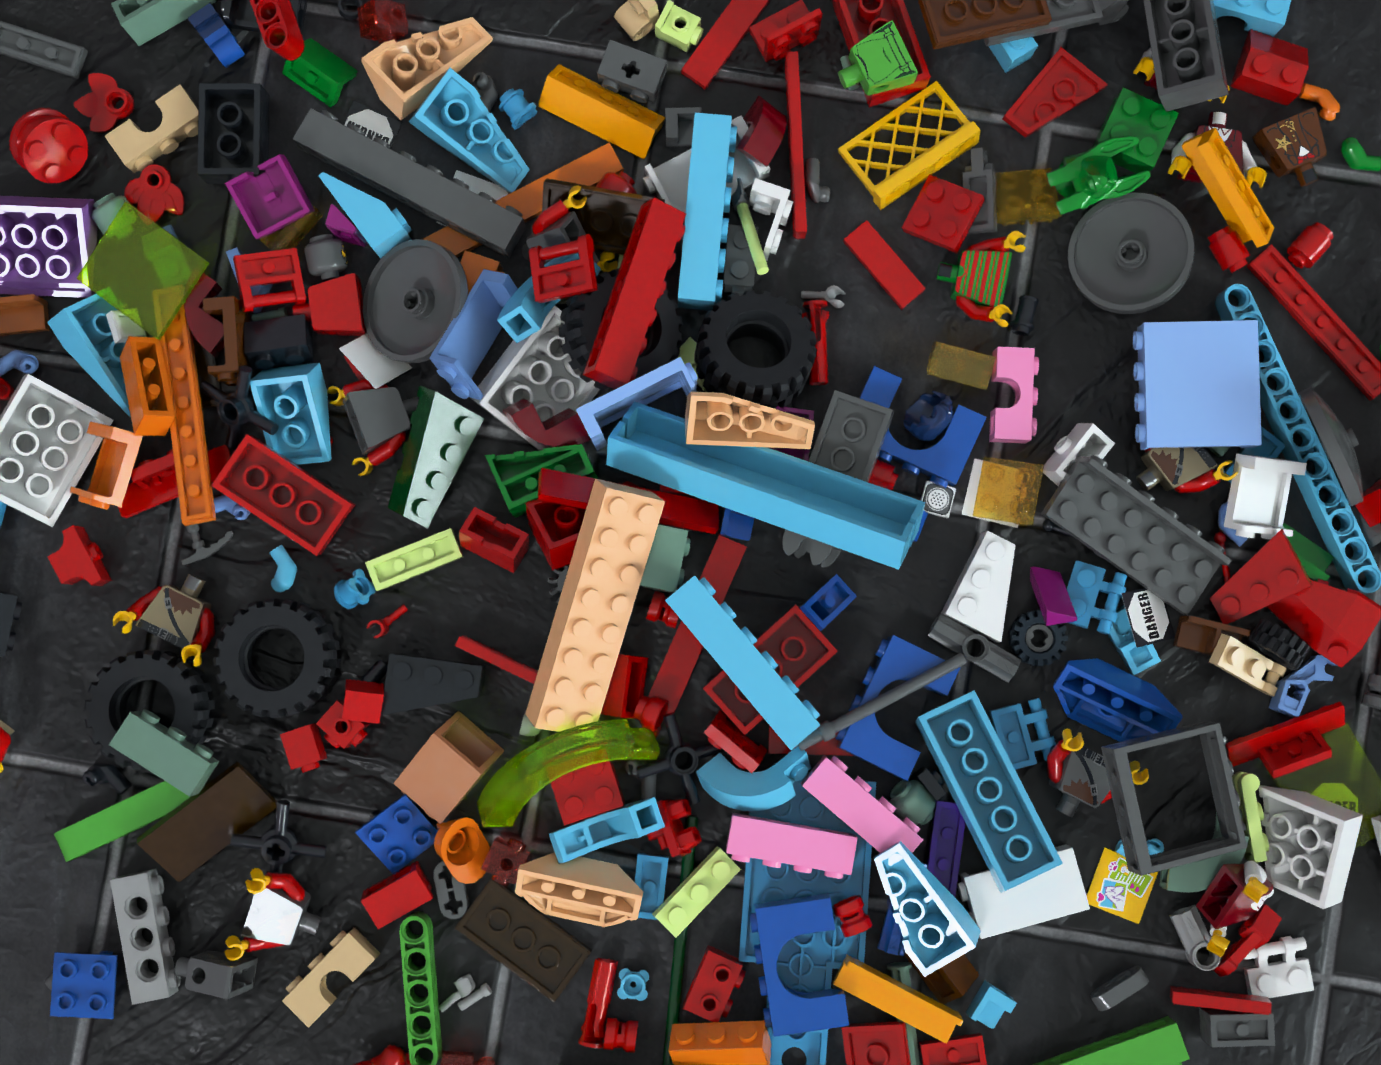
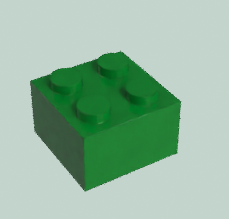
[1092,88,1179,173]

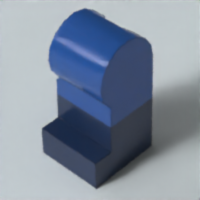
[188,3,246,68]

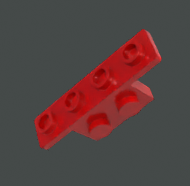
[118,444,232,519]
[1225,702,1345,779]

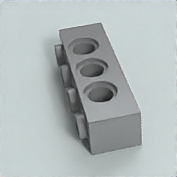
[110,868,181,1005]

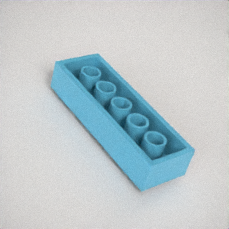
[678,112,737,311]
[665,575,820,750]
[915,690,1063,893]

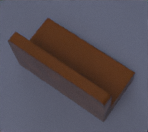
[904,952,979,1005]

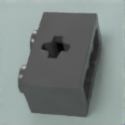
[597,40,667,103]

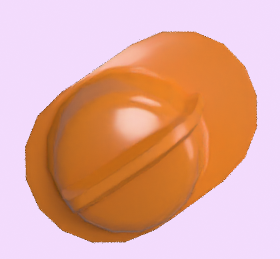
[434,817,491,884]

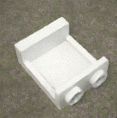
[1224,453,1307,540]

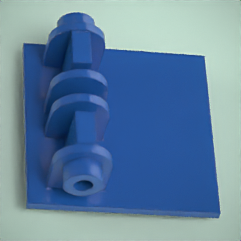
[355,794,438,874]
[50,951,118,1019]

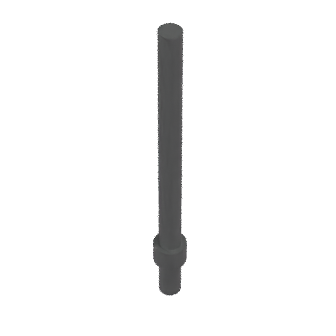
[798,653,967,751]

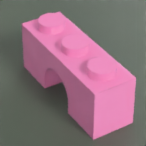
[989,347,1039,444]

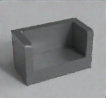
[1199,1007,1275,1047]

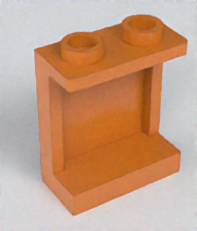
[70,421,143,510]

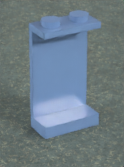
[430,269,518,400]

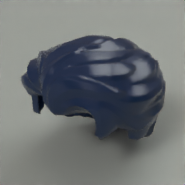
[904,390,953,441]

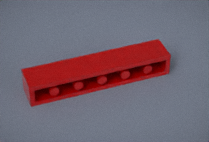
[583,197,686,389]

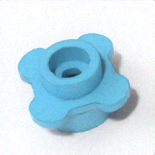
[617,968,649,1001]

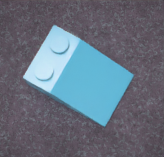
[318,172,412,259]
[250,363,332,465]

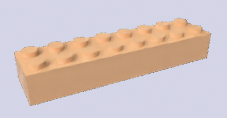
[525,478,665,738]

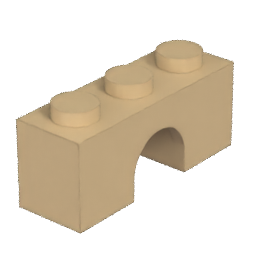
[105,84,199,173]
[282,928,381,1028]

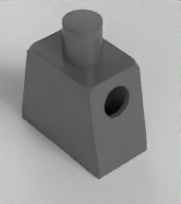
[175,951,258,999]

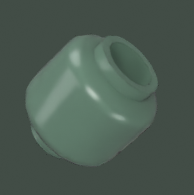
[91,193,139,241]
[890,780,936,825]

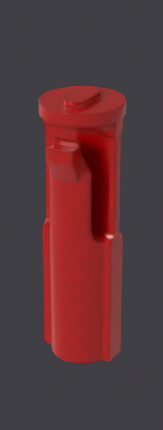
[802,300,829,386]
[578,958,618,1048]

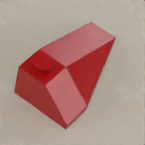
[1266,579,1381,668]

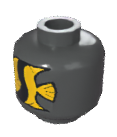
[304,234,347,281]

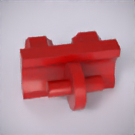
[647,799,702,857]

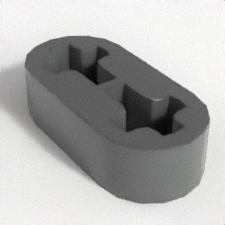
[433,860,469,919]
[1090,965,1149,1011]

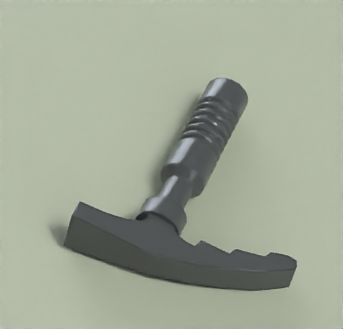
[177,497,235,566]

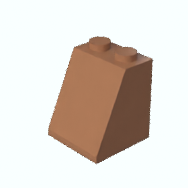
[393,711,505,824]

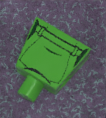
[838,20,918,96]

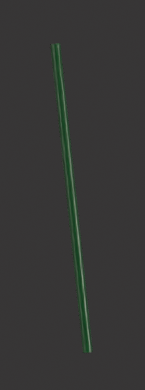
[662,816,698,1065]

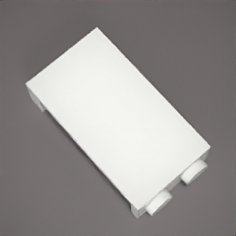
[642,115,770,221]
[957,844,1090,939]

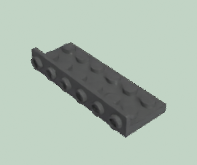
[1041,455,1232,616]

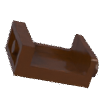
[203,296,254,386]

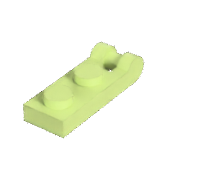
[1232,771,1269,862]

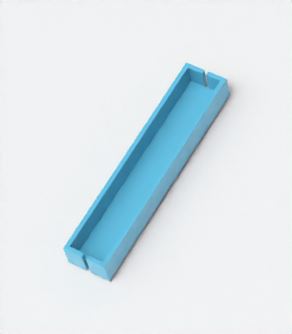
[606,401,926,570]

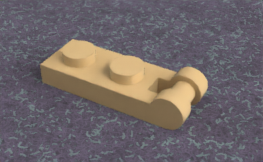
[1209,634,1287,697]

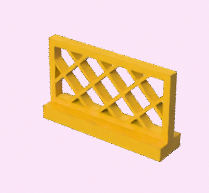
[838,81,981,211]

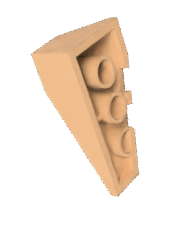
[361,17,493,120]
[685,392,815,449]

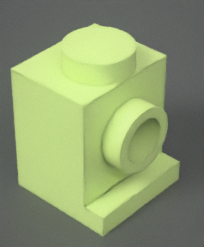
[655,0,704,52]

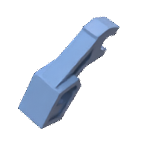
[1269,654,1338,717]

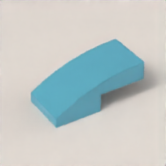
[1108,605,1161,675]

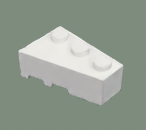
[941,531,1015,642]

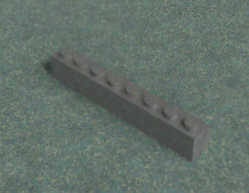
[293,108,527,258]

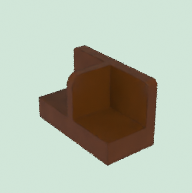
[1173,615,1251,655]

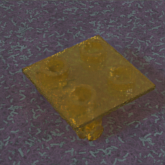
[995,168,1062,227]
[973,457,1044,527]

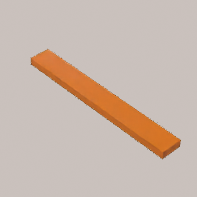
[423,142,624,257]
[153,285,216,526]

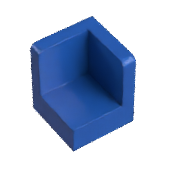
[720,508,754,541]

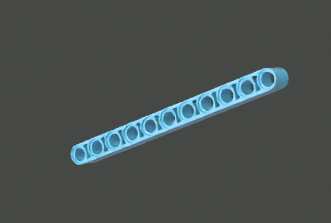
[1215,284,1381,594]

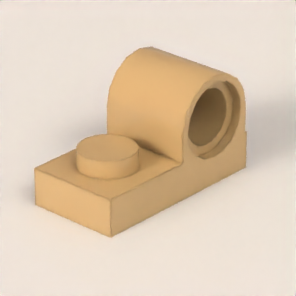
[614,0,660,41]

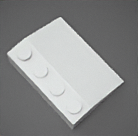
[470,306,600,451]
[0,374,113,527]

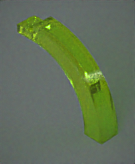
[477,719,660,827]

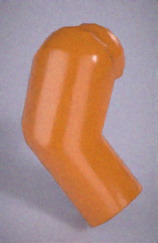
[1299,83,1340,121]

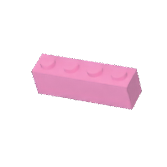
[800,755,923,853]
[726,812,858,879]

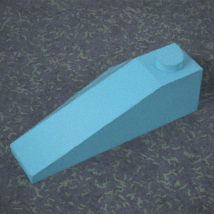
[408,68,530,193]
[47,287,131,417]
[874,841,981,977]

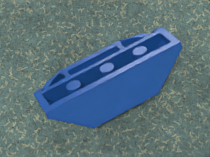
[1053,658,1182,742]

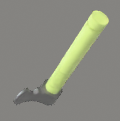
[731,178,769,275]

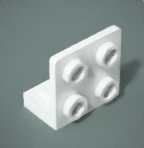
[749,178,793,261]

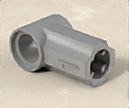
[1169,905,1221,971]

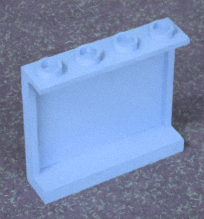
[1133,320,1262,450]
[576,357,698,451]

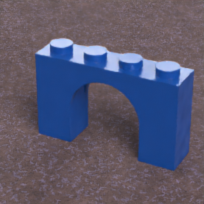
[859,366,987,489]
[835,635,960,781]
[749,893,849,1037]

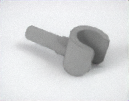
[801,285,846,308]
[438,974,476,1012]

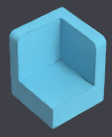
[966,980,1017,1029]

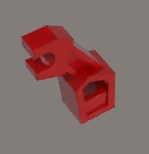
[1213,904,1282,977]

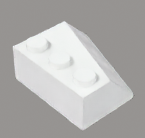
[1259,785,1363,909]

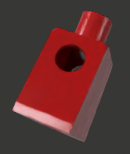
[293,273,367,336]

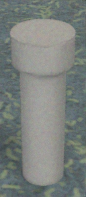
[457,983,492,1011]

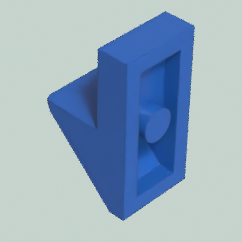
[800,574,857,631]

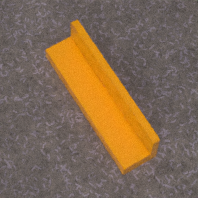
[538,64,665,159]
[1182,128,1274,248]
[833,954,964,1044]

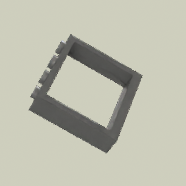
[1101,721,1247,876]

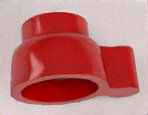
[633,695,669,738]

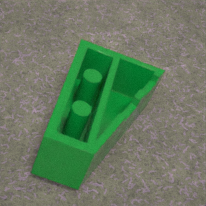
[485,444,598,518]

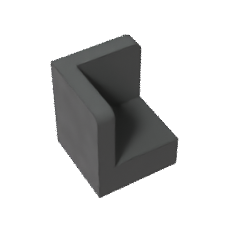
[665,107,702,147]

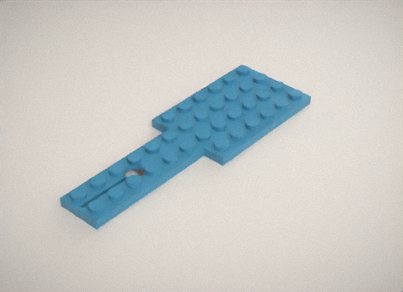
[738,776,876,1065]

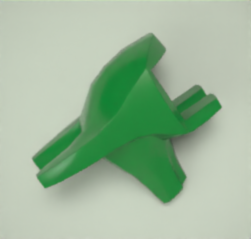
[1046,136,1151,215]

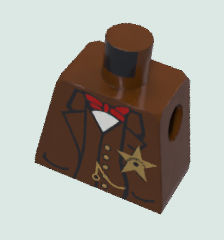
[1252,107,1327,187]

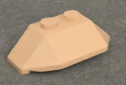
[515,852,643,927]

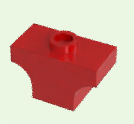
[47,525,112,586]

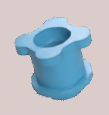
[499,88,538,130]
[334,569,376,609]

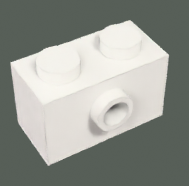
[1040,423,1115,486]

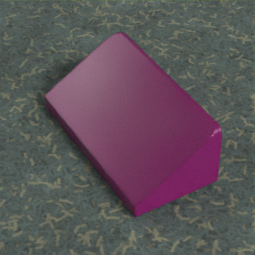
[325,204,368,247]
[1030,566,1077,626]

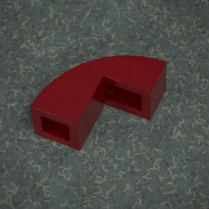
[736,96,787,167]
[184,268,225,359]
[503,399,591,447]

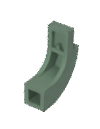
[1159,809,1249,893]

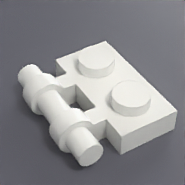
[1243,936,1314,998]

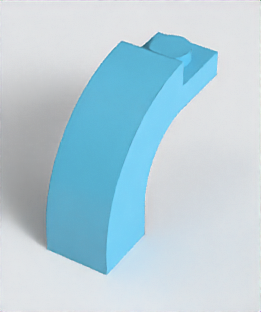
[497,253,601,343]
[696,746,811,811]
[549,797,665,864]

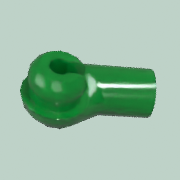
[1341,137,1381,172]

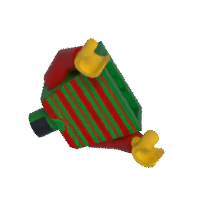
[936,231,1026,327]

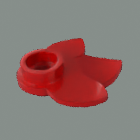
[74,73,134,133]
[124,164,185,225]

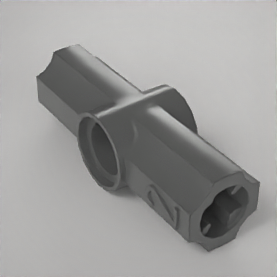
[927,613,1021,683]

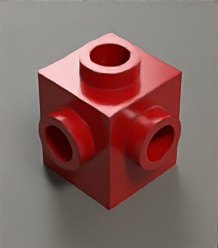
[316,699,370,749]

